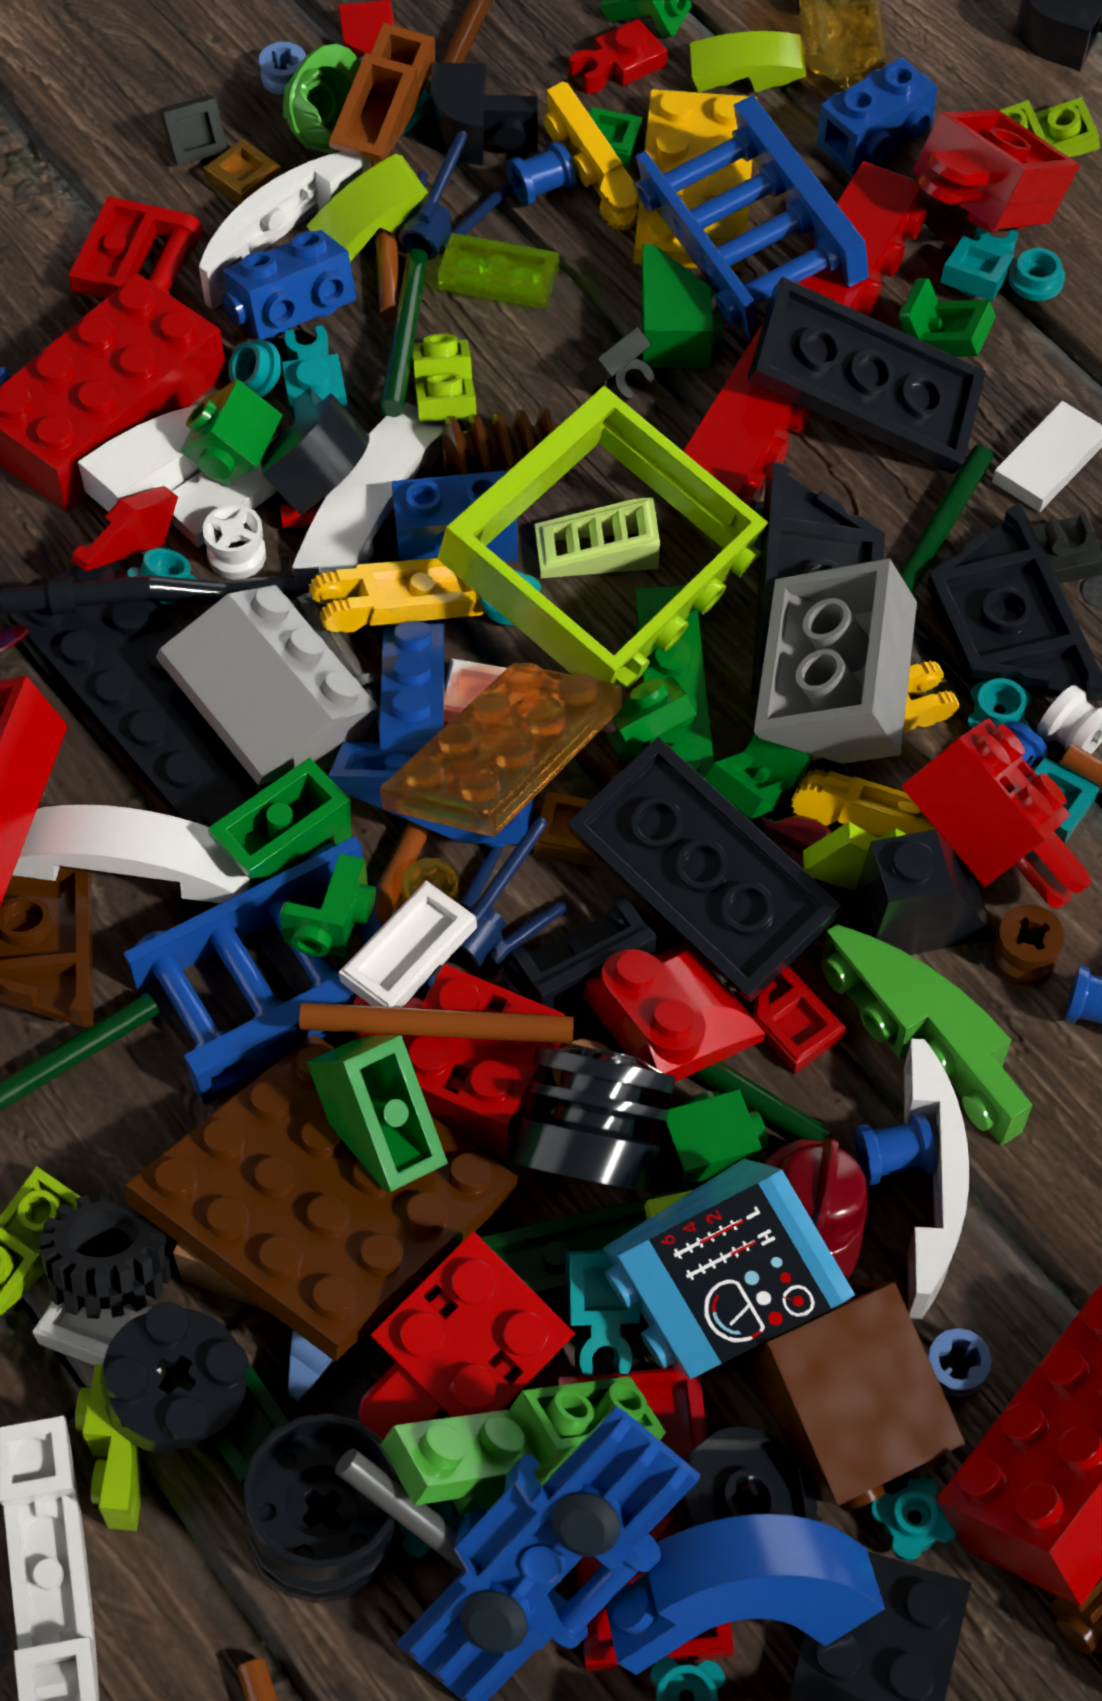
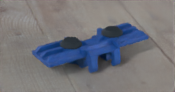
[396,1405,700,1701]

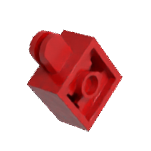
[911,109,1080,232]
[901,717,1091,909]
[353,964,565,1159]
[358,1231,576,1440]

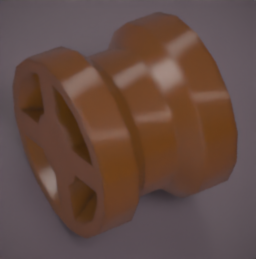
[992,905,1064,986]

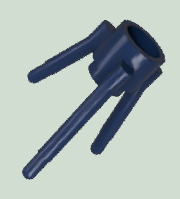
[396,131,512,260]
[451,817,567,970]

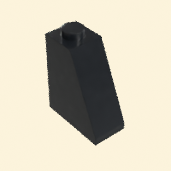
[851,829,993,955]

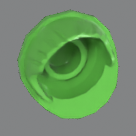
[282,44,361,153]

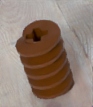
[441,408,564,481]

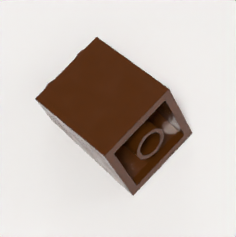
[740,1279,965,1510]

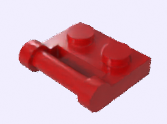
[68,196,203,299]

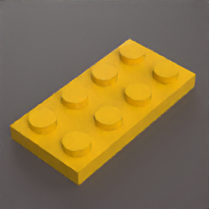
[634,89,757,272]

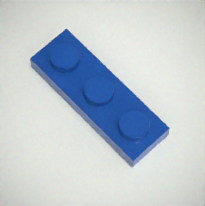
[379,621,445,751]

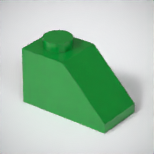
[641,244,723,369]
[208,757,352,878]
[307,1035,448,1192]

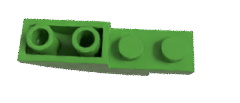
[821,925,1033,1146]
[381,1376,666,1515]

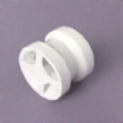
[203,504,266,580]
[1037,685,1102,754]

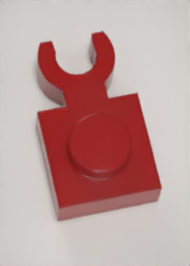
[569,19,667,94]

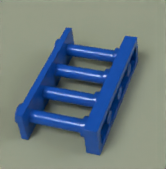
[635,95,869,340]
[124,836,434,1105]

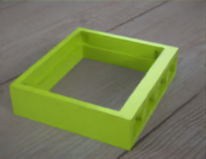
[437,386,768,700]

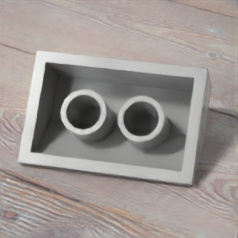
[754,558,917,764]
[156,585,380,785]

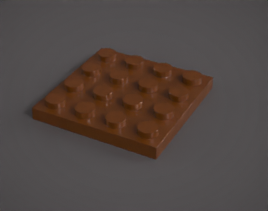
[125,1034,518,1362]

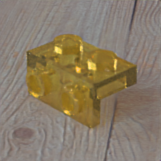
[799,0,888,90]

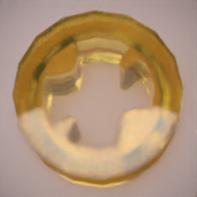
[401,858,459,904]

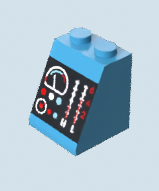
[603,1159,855,1379]

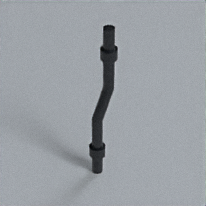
[0,566,334,615]

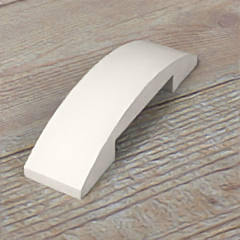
[199,151,371,311]
[292,402,445,575]
[13,805,253,904]
[904,1039,969,1319]
[0,1416,99,1701]

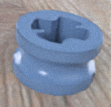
[259,42,306,95]
[927,1328,992,1398]

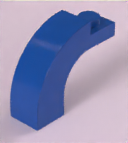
[605,1514,885,1675]

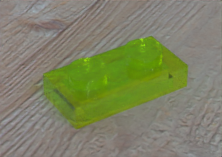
[437,233,559,309]

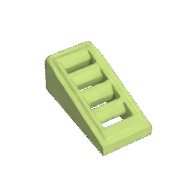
[535,497,660,578]

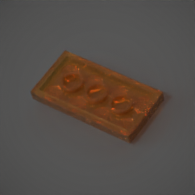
[380,663,623,837]

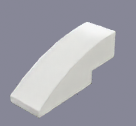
[78,405,201,512]

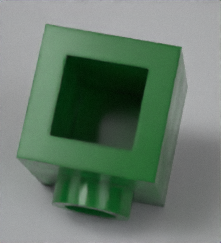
[180,379,283,486]
[660,1089,769,1190]

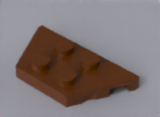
[0,866,94,1027]

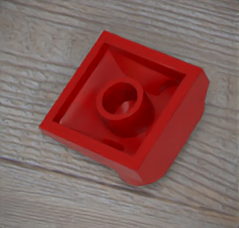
[582,943,766,1091]

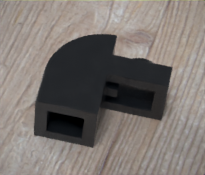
[1017,0,1102,71]
[431,62,538,166]
[261,387,370,516]

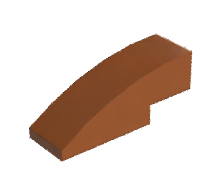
[329,23,435,162]

